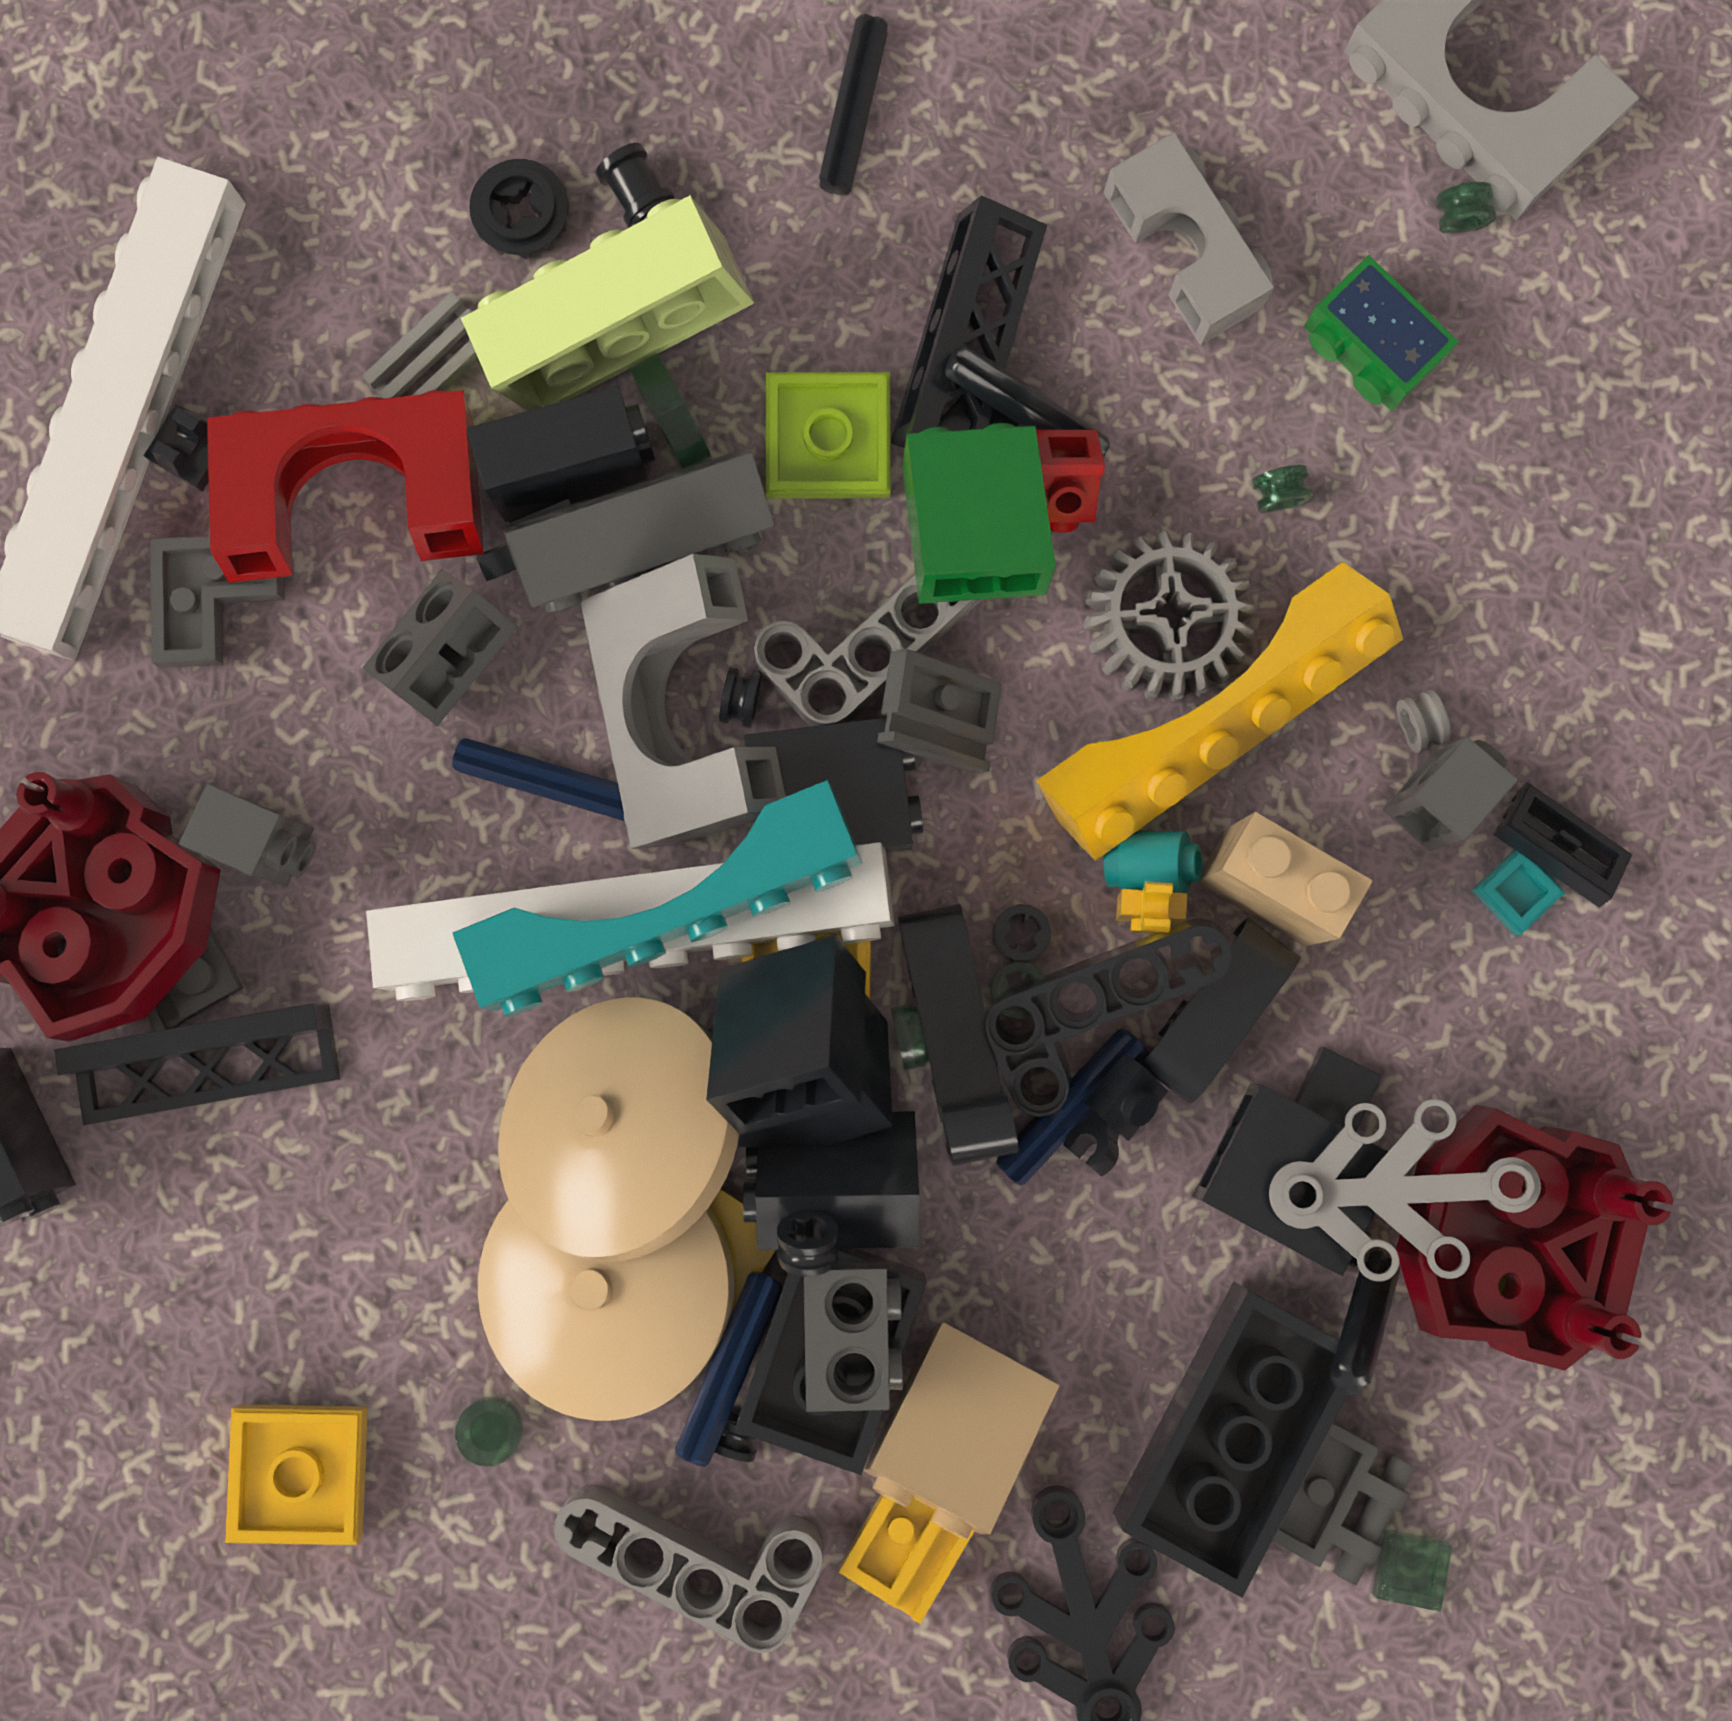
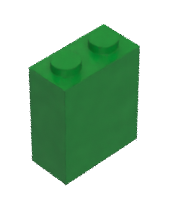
[902,423,1056,604]

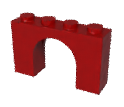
[207,390,484,583]

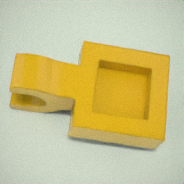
[1116,881,1187,935]

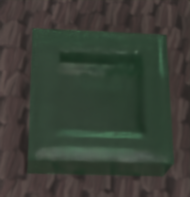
[1372,1529,1453,1612]

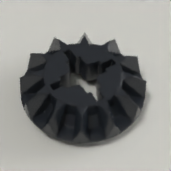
[469,159,570,260]

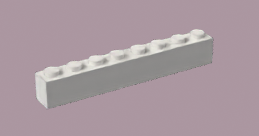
[0,157,246,662]
[366,842,895,1001]

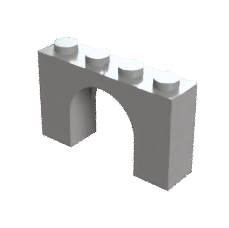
[1344,0,1640,221]
[581,554,786,849]

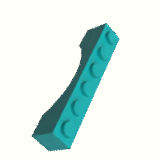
[452,780,863,1017]

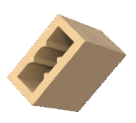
[1198,812,1373,946]
[863,1322,1060,1540]

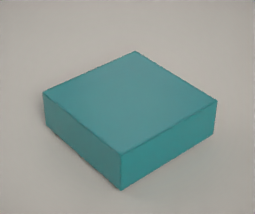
[1471,849,1566,936]

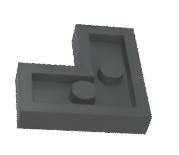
[150,536,285,668]

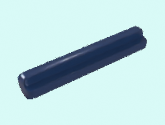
[452,738,624,821]
[996,1028,1147,1186]
[675,1271,782,1467]

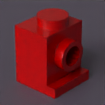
[1036,430,1105,533]

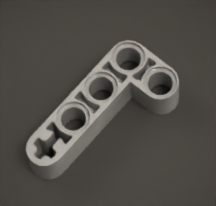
[754,575,983,727]
[554,1485,824,1653]

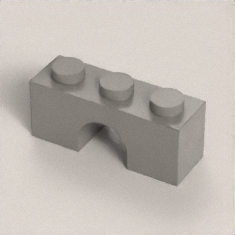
[1103,132,1274,346]

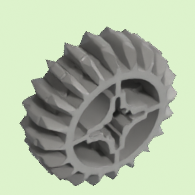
[1084,530,1256,702]

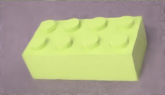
[461,195,754,411]

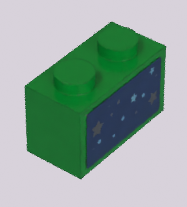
[1303,255,1459,412]

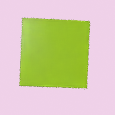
[766,372,891,498]

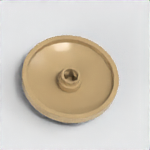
[498,997,739,1262]
[478,1199,735,1421]

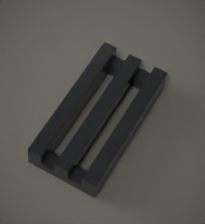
[1494,782,1633,908]

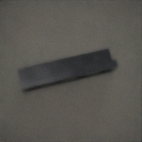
[890,195,1047,448]
[54,1003,341,1125]

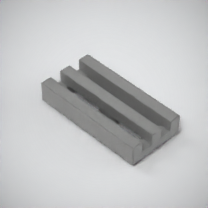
[362,291,478,399]

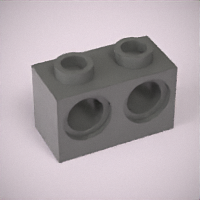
[363,569,517,726]
[1383,736,1518,851]
[179,784,315,886]
[804,1261,903,1412]

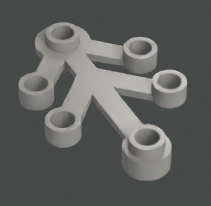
[1269,1099,1541,1281]

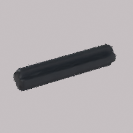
[819,14,888,195]
[944,344,1110,458]
[1330,1250,1400,1396]

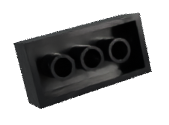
[1113,1281,1348,1598]

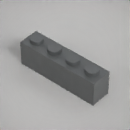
[502,449,775,613]

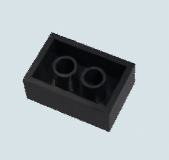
[734,1248,927,1476]

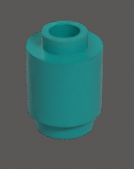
[1103,831,1202,894]

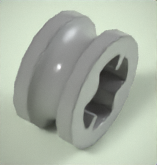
[1396,689,1451,753]

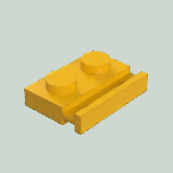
[838,1495,974,1624]

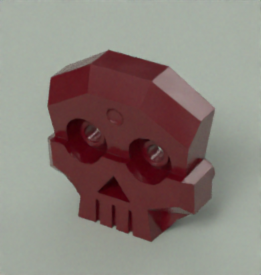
[0,772,221,1042]
[1396,1105,1673,1371]

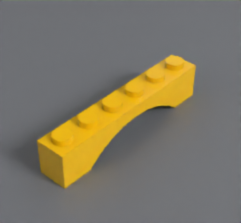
[1036,562,1404,861]

